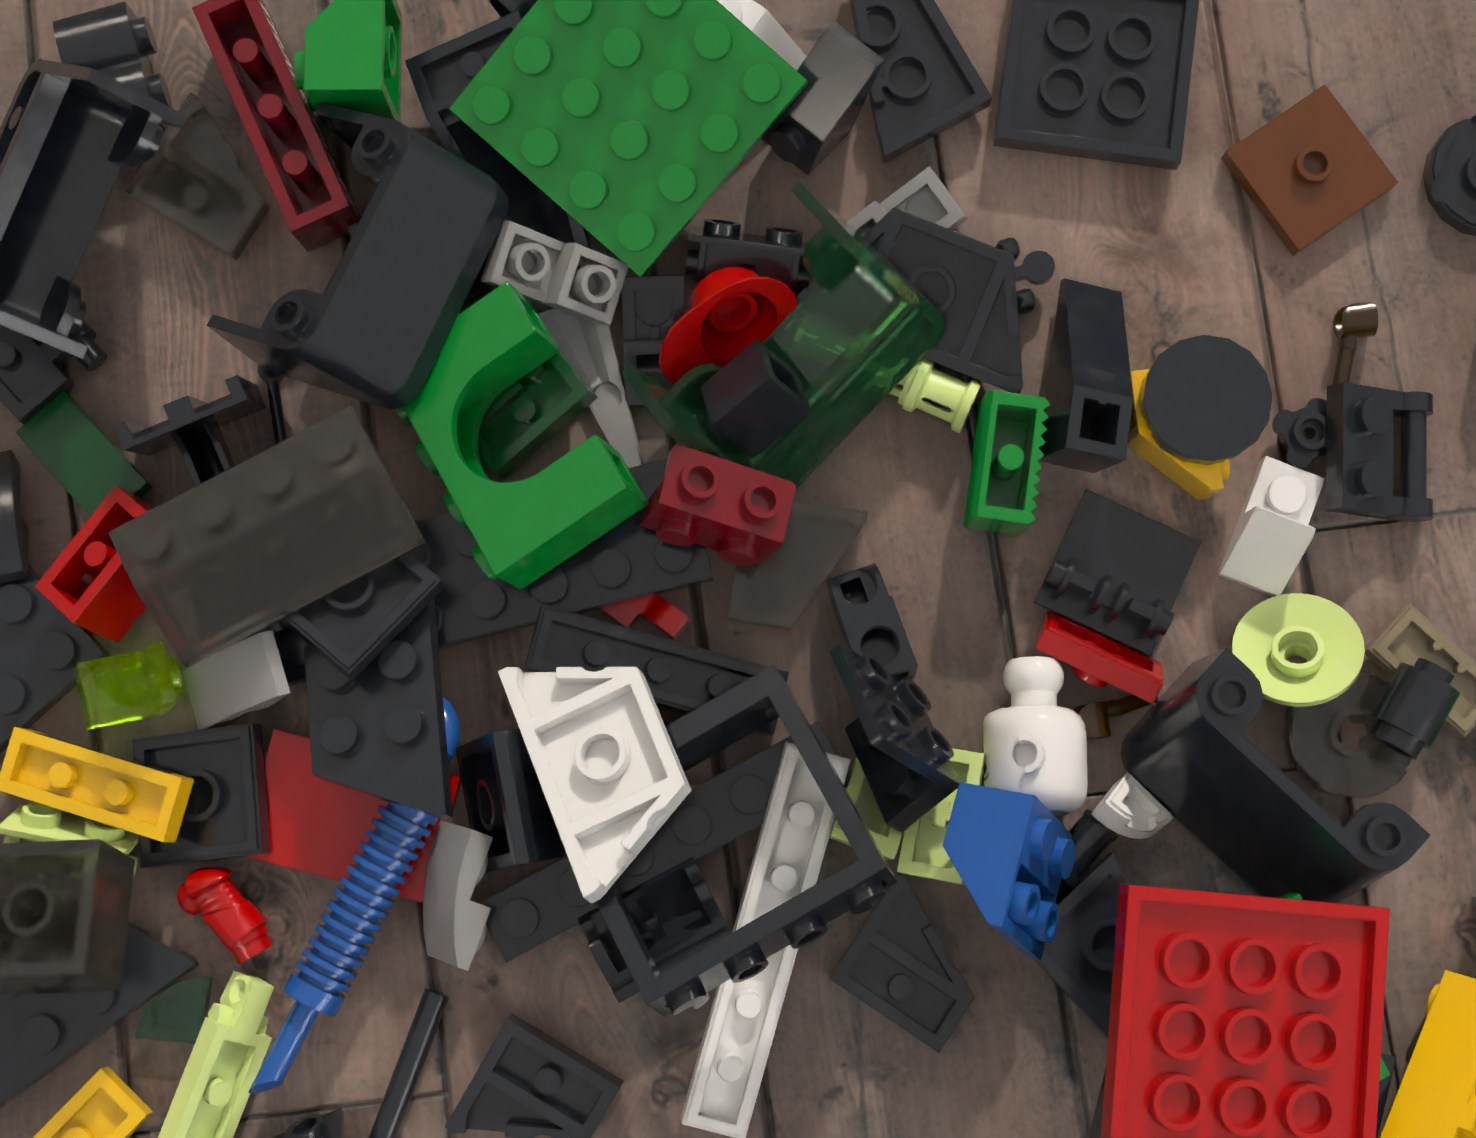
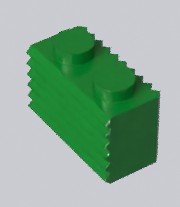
[963,390,1050,536]

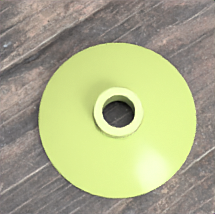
[1232,593,1365,707]

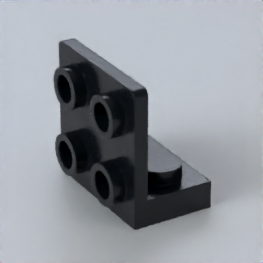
[830,643,960,832]

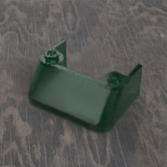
[621,181,944,489]

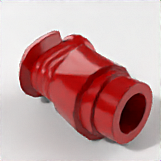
[177,866,274,964]

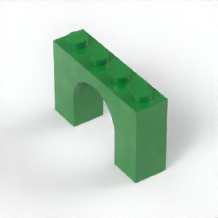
[394,281,649,590]

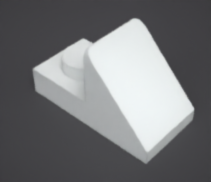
[1218,456,1325,597]

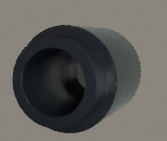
[1368,658,1460,760]

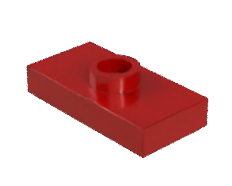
[1035,611,1163,704]

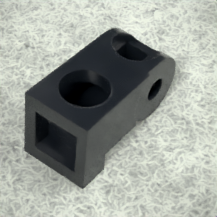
[826,563,918,682]

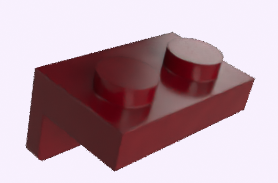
[639,444,796,566]

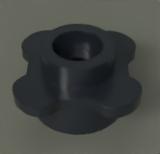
[1272,398,1327,469]

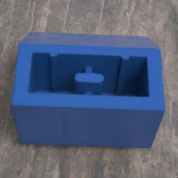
[943,782,1075,961]

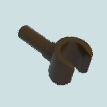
[1332,302,1378,385]
[1073,694,1158,740]

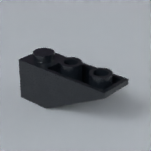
[1040,278,1133,473]

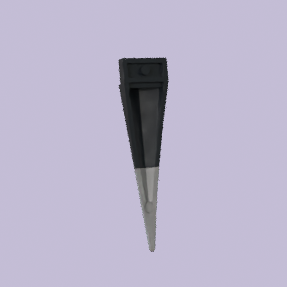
[405,11,644,468]

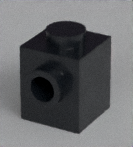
[700,339,811,458]

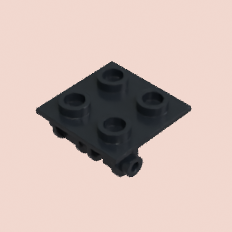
[1034,489,1201,656]

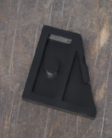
[445,1014,624,1138]

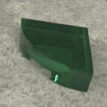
[135,976,213,1044]

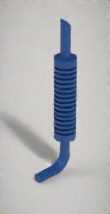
[248,697,460,1093]

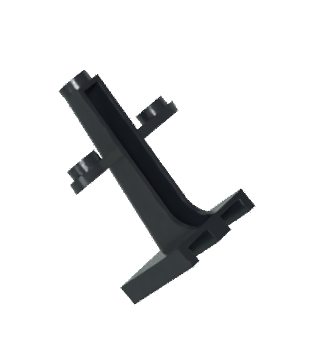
[113,375,328,633]

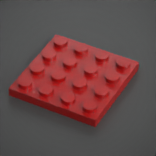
[1101,884,1390,1138]

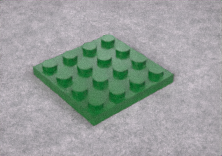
[449,0,809,277]

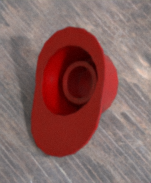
[659,267,798,391]

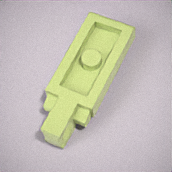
[158,971,274,1138]

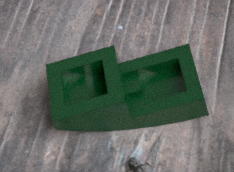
[16,390,153,516]

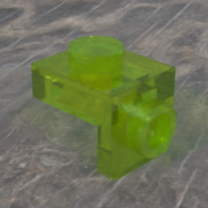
[73,642,182,730]

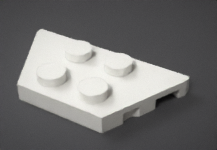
[498,667,691,903]

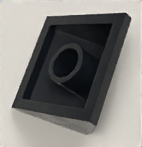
[456,729,567,873]

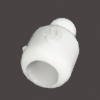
[983,656,1088,816]

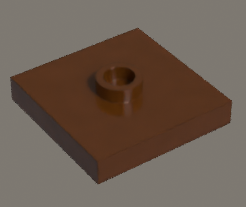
[1221,85,1398,256]

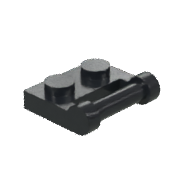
[1326,382,1433,522]

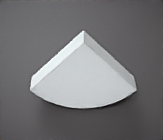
[1091,772,1173,839]

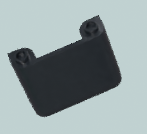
[1121,648,1431,903]

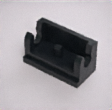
[577,856,732,1003]

